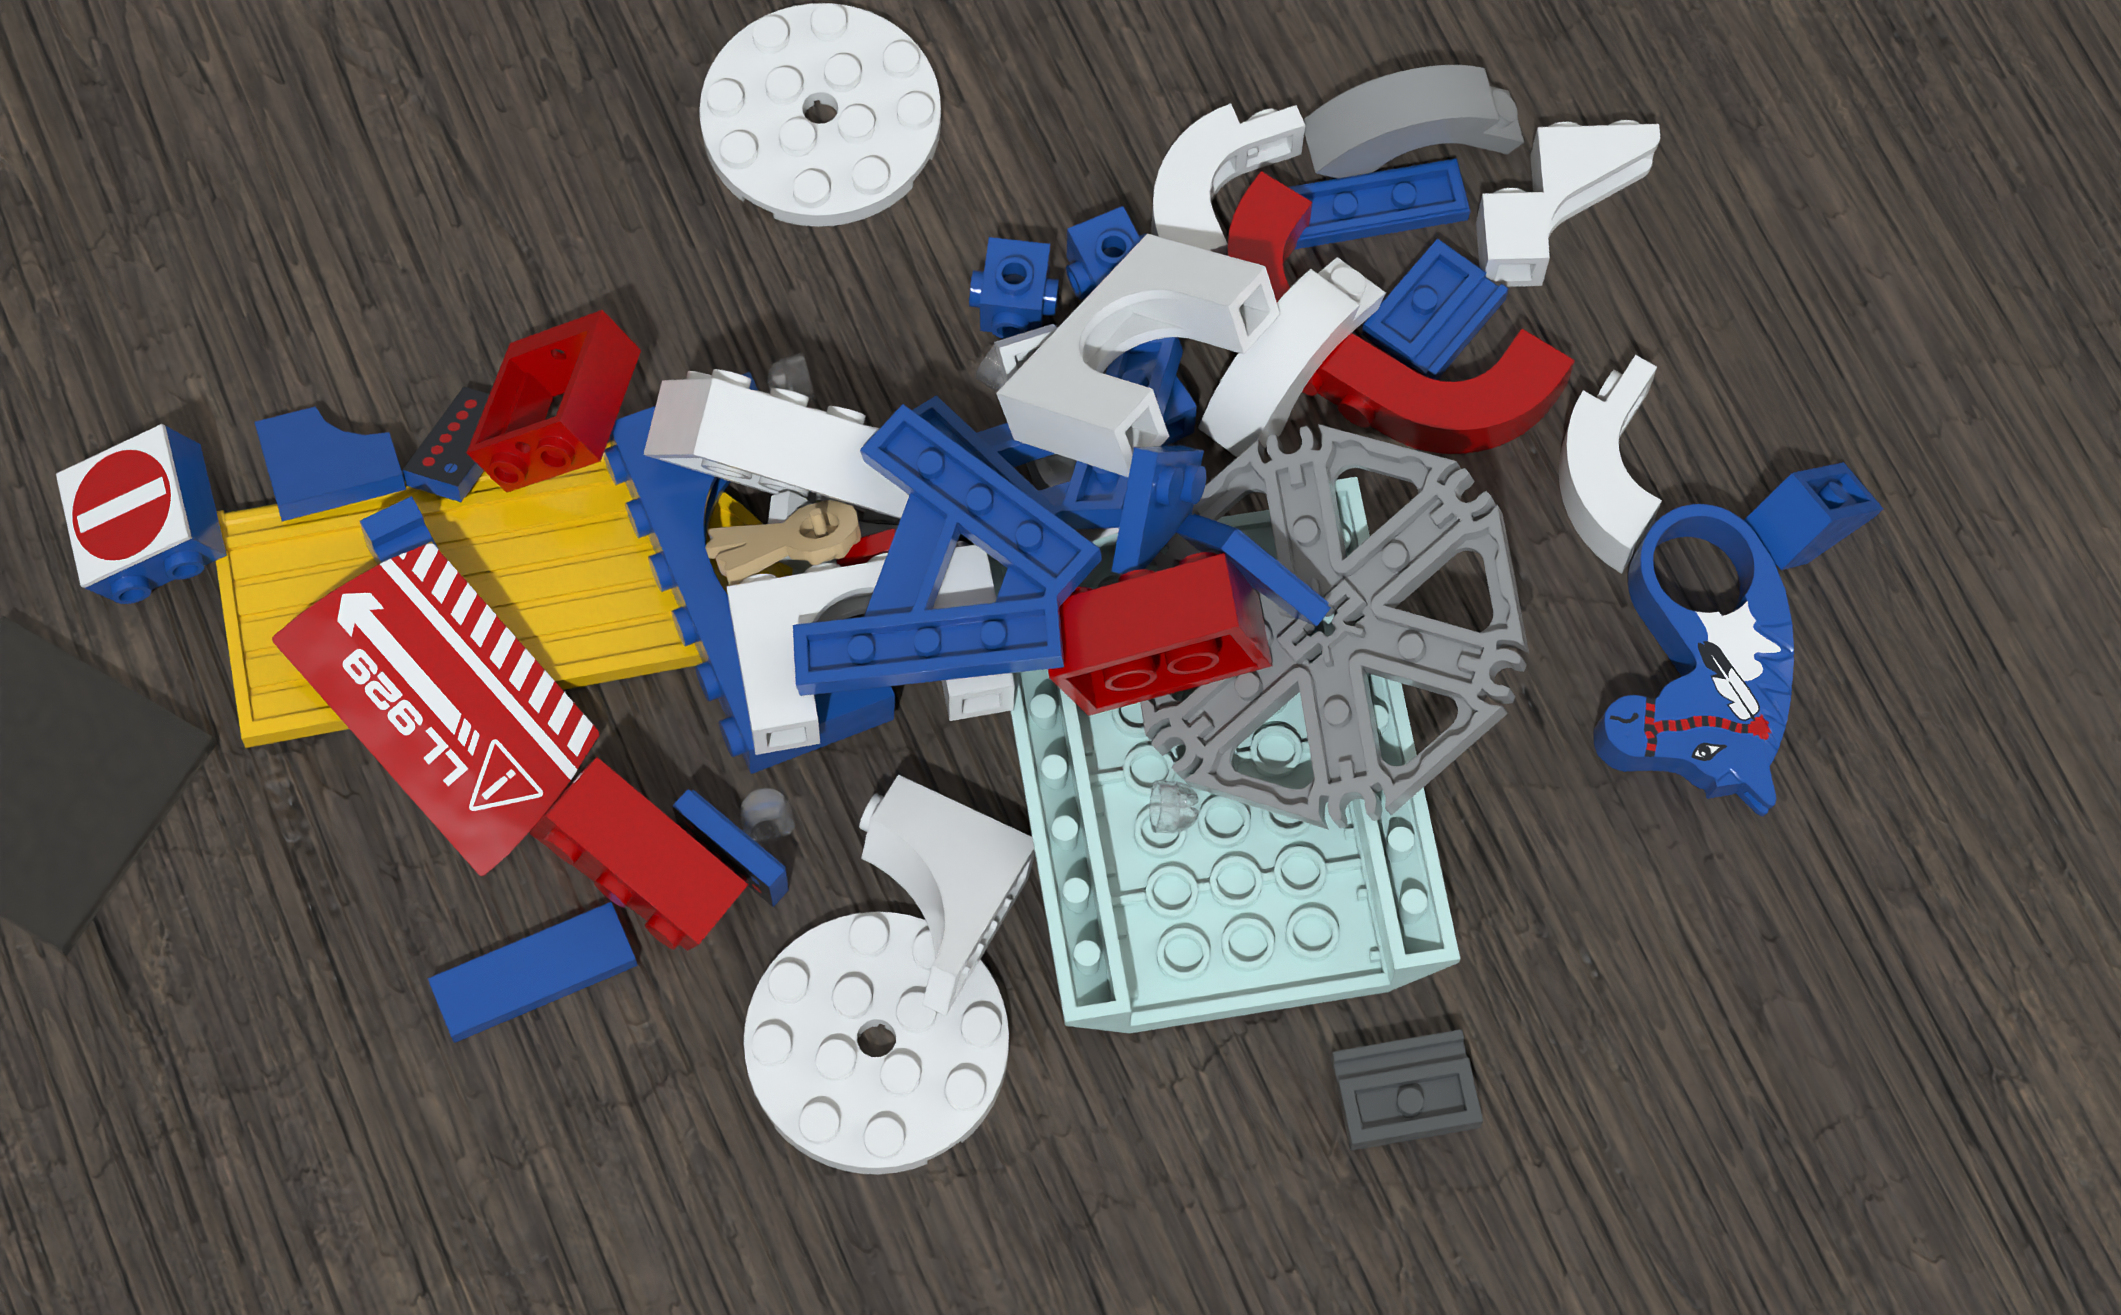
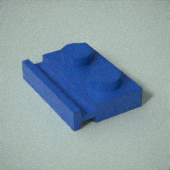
[1362,238,1509,380]

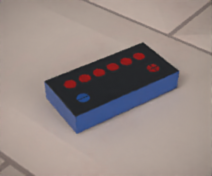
[403,386,489,502]
[672,789,789,907]

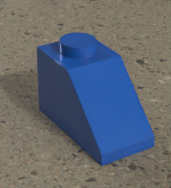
[1744,462,1883,570]

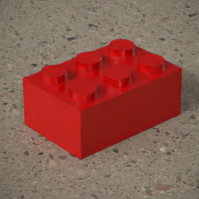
[1048,552,1273,716]

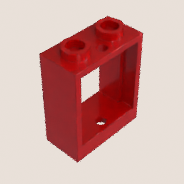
[466,310,641,493]

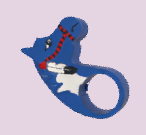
[1594,504,1794,816]

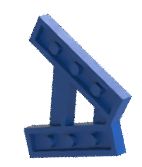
[912,337,1183,530]
[793,404,1102,696]

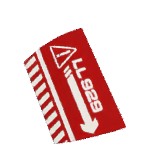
[272,543,599,876]

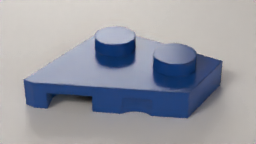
[1111,445,1206,574]

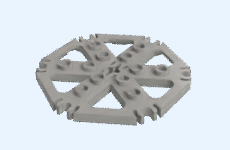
[1140,424,1529,830]

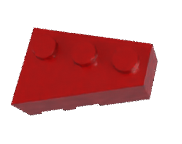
[529,757,749,951]

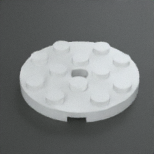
[700,3,941,227]
[744,912,1009,1174]

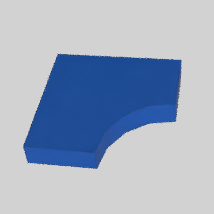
[254,406,406,521]
[1176,514,1330,626]

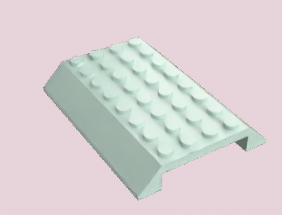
[987,477,1460,1033]

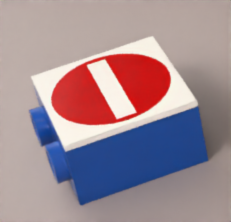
[56,424,227,604]

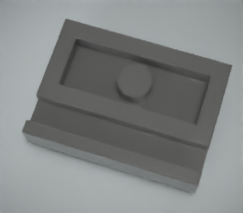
[1331,1029,1483,1151]

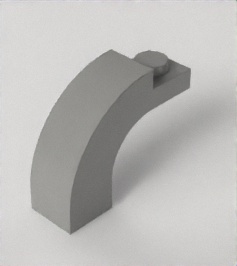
[1303,65,1524,178]

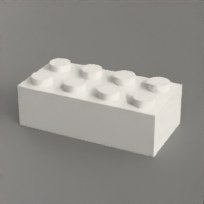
[643,369,909,524]

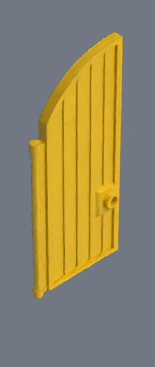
[216,442,793,748]

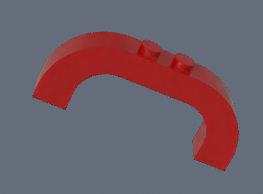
[1227,171,1575,454]

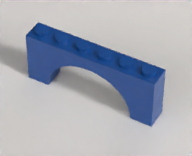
[603,372,895,774]

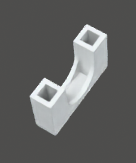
[996,233,1280,477]
[727,541,1015,755]

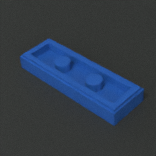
[1288,158,1470,250]
[428,902,638,1043]

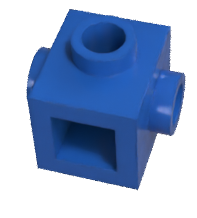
[1066,206,1146,300]
[969,237,1059,339]

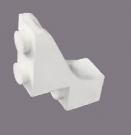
[1476,120,1660,287]

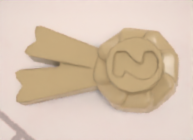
[705,500,861,586]

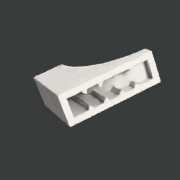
[859,775,1035,1016]

